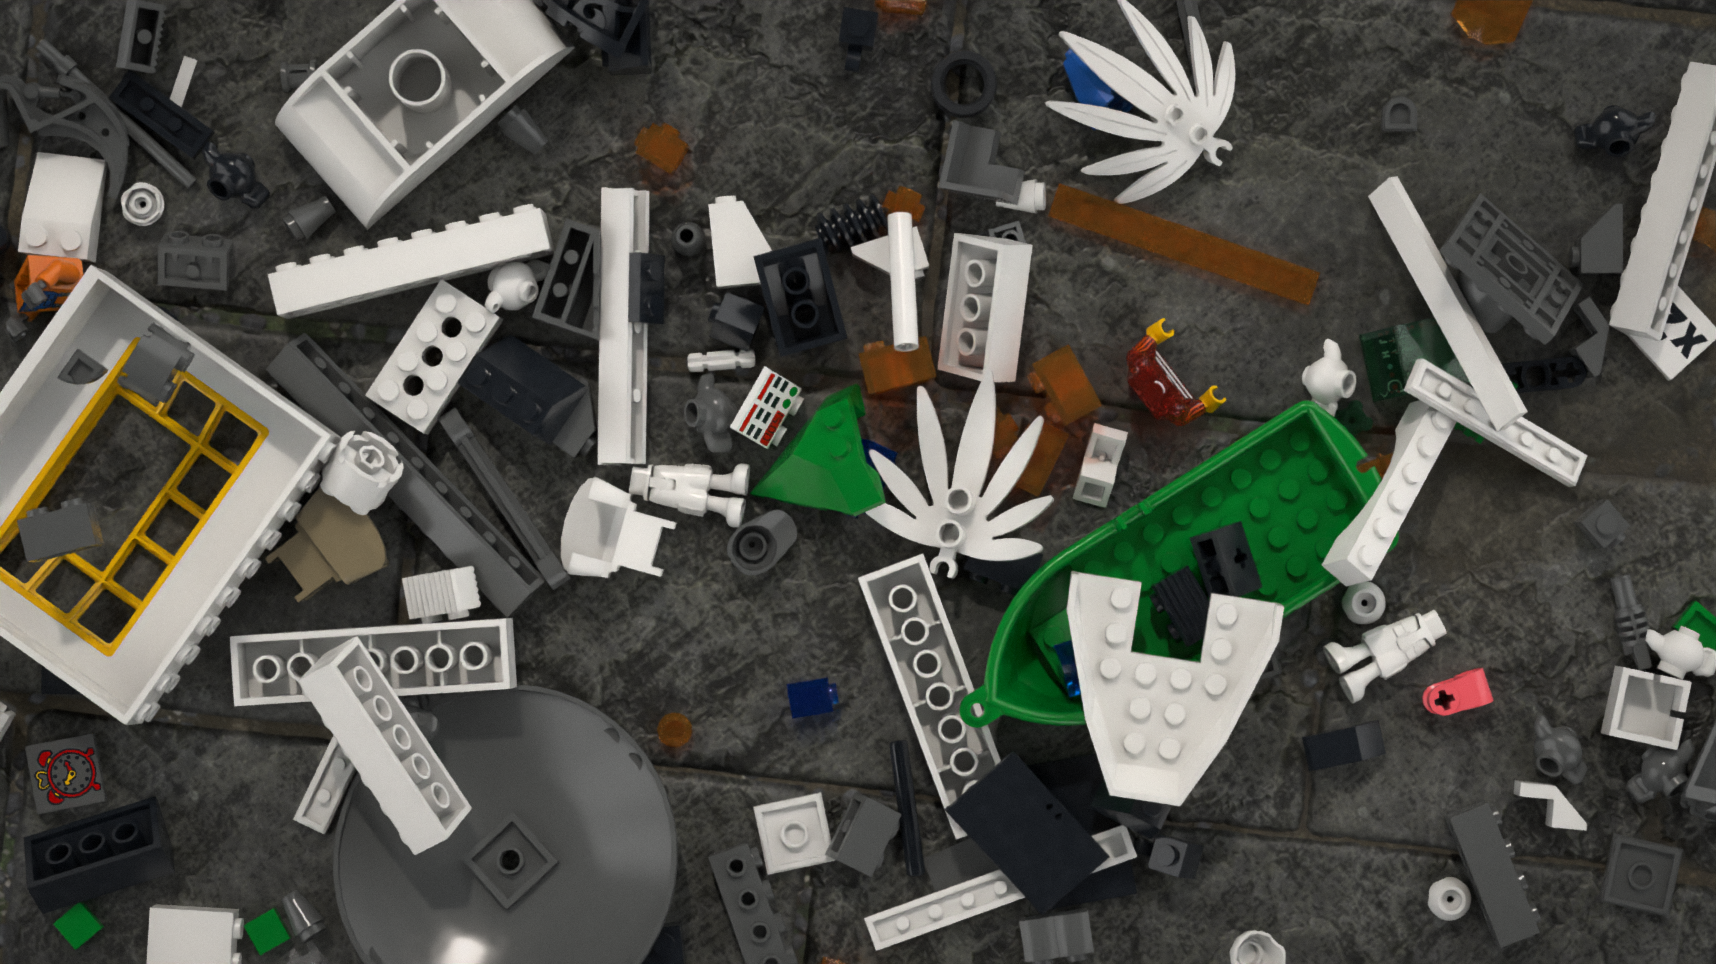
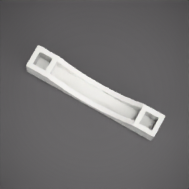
[1322,400,1457,587]

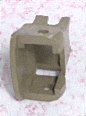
[265,486,389,603]

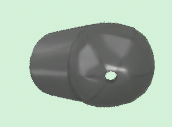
[727,509,797,575]

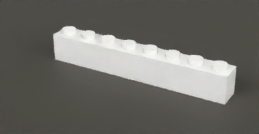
[1609,62,1716,341]

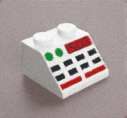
[730,366,804,449]

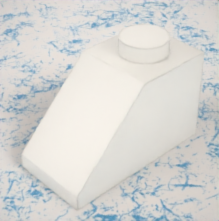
[851,226,929,279]

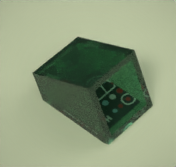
[1359,318,1470,402]

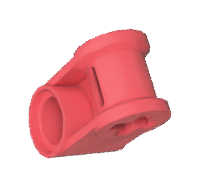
[1422,667,1494,716]

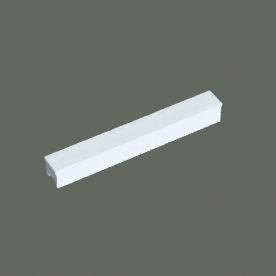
[598,187,649,466]

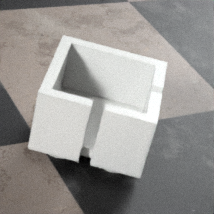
[1601,666,1692,750]

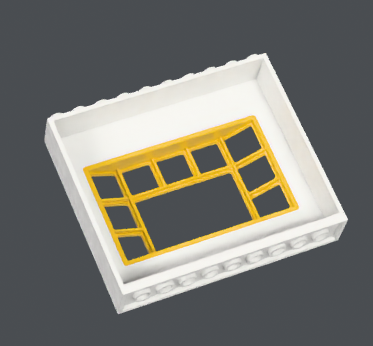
[0,265,342,725]

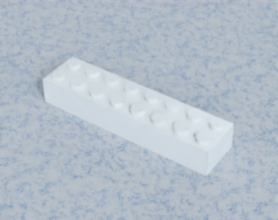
[268,204,555,319]
[858,553,1001,840]
[230,618,517,706]

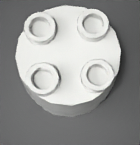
[320,431,404,515]

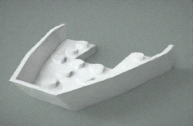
[1067,571,1284,806]

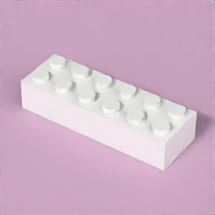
[298,636,472,855]

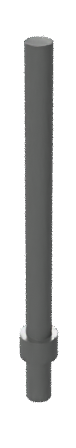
[36,39,198,189]

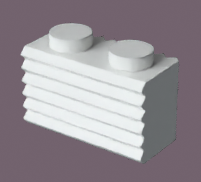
[402,566,481,624]

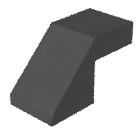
[1568,297,1609,379]

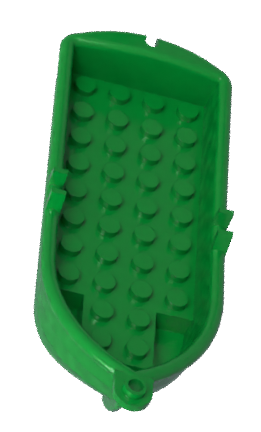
[959,400,1399,728]

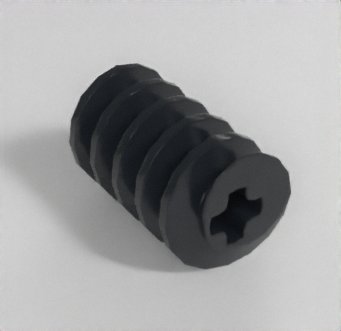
[814,194,888,256]

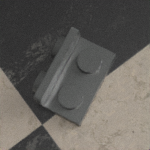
[158,231,233,291]

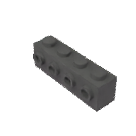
[1444,800,1541,948]
[708,841,798,964]

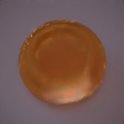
[657,712,692,747]

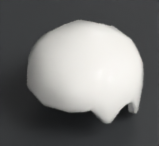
[1229,930,1286,964]

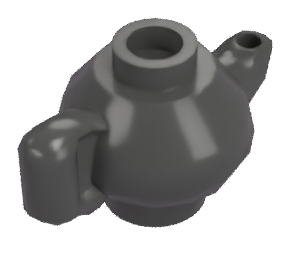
[684,373,737,453]
[1534,715,1588,785]
[1627,739,1695,803]

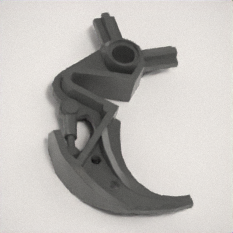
[0,74,130,199]

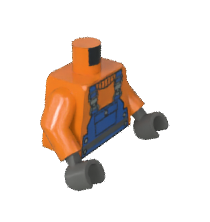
[5,255,84,342]

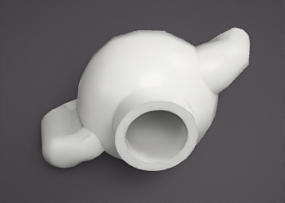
[485,259,550,313]
[1302,339,1356,417]
[1646,626,1716,680]

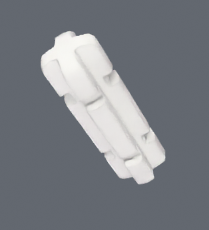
[687,349,755,372]

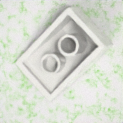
[18,152,107,263]

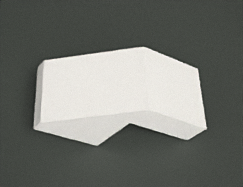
[1073,423,1128,508]
[1513,780,1587,831]

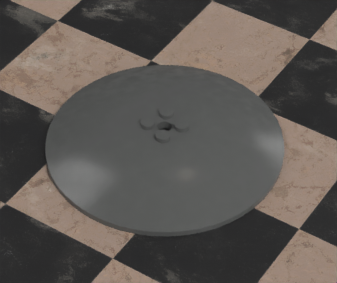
[333,684,678,964]

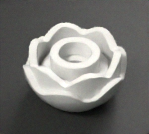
[121,182,164,226]
[1342,582,1386,624]
[1428,877,1471,921]

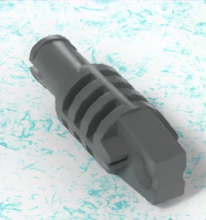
[1610,574,1652,670]

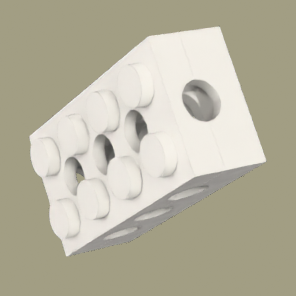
[365,279,504,435]

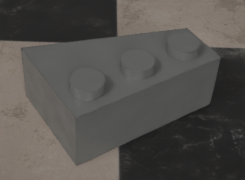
[532,218,601,341]

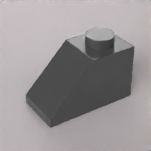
[1569,204,1623,275]
[553,378,597,458]

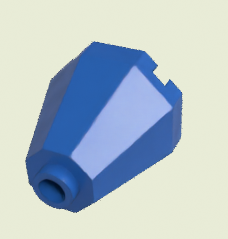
[1063,48,1134,131]

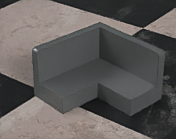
[939,120,1025,205]

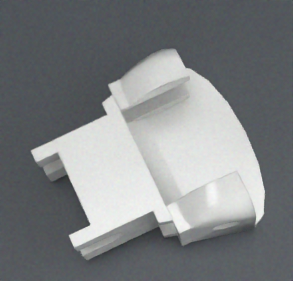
[561,477,677,578]

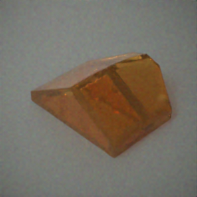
[1451,0,1533,45]

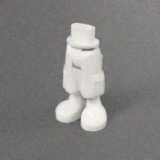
[629,463,750,528]
[1323,610,1447,703]

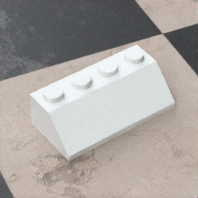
[938,233,1033,382]

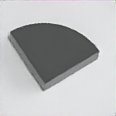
[57,349,109,385]

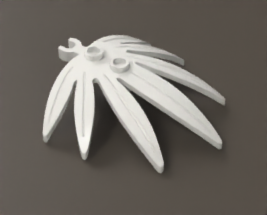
[1045,0,1235,204]
[865,370,1054,579]

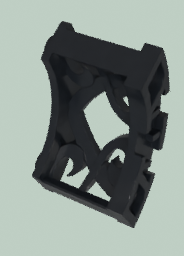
[533,0,649,59]

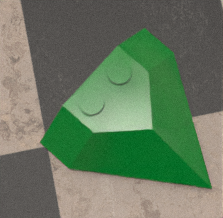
[750,383,886,516]

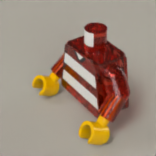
[1126,318,1226,426]

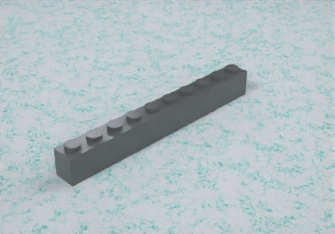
[266,333,546,617]

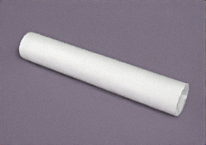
[887,212,919,352]

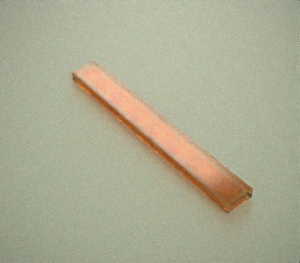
[1048,183,1320,306]

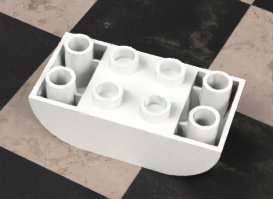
[275,0,575,230]

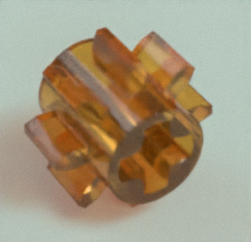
[882,185,926,223]

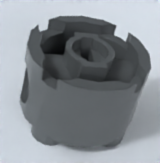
[117,322,195,405]

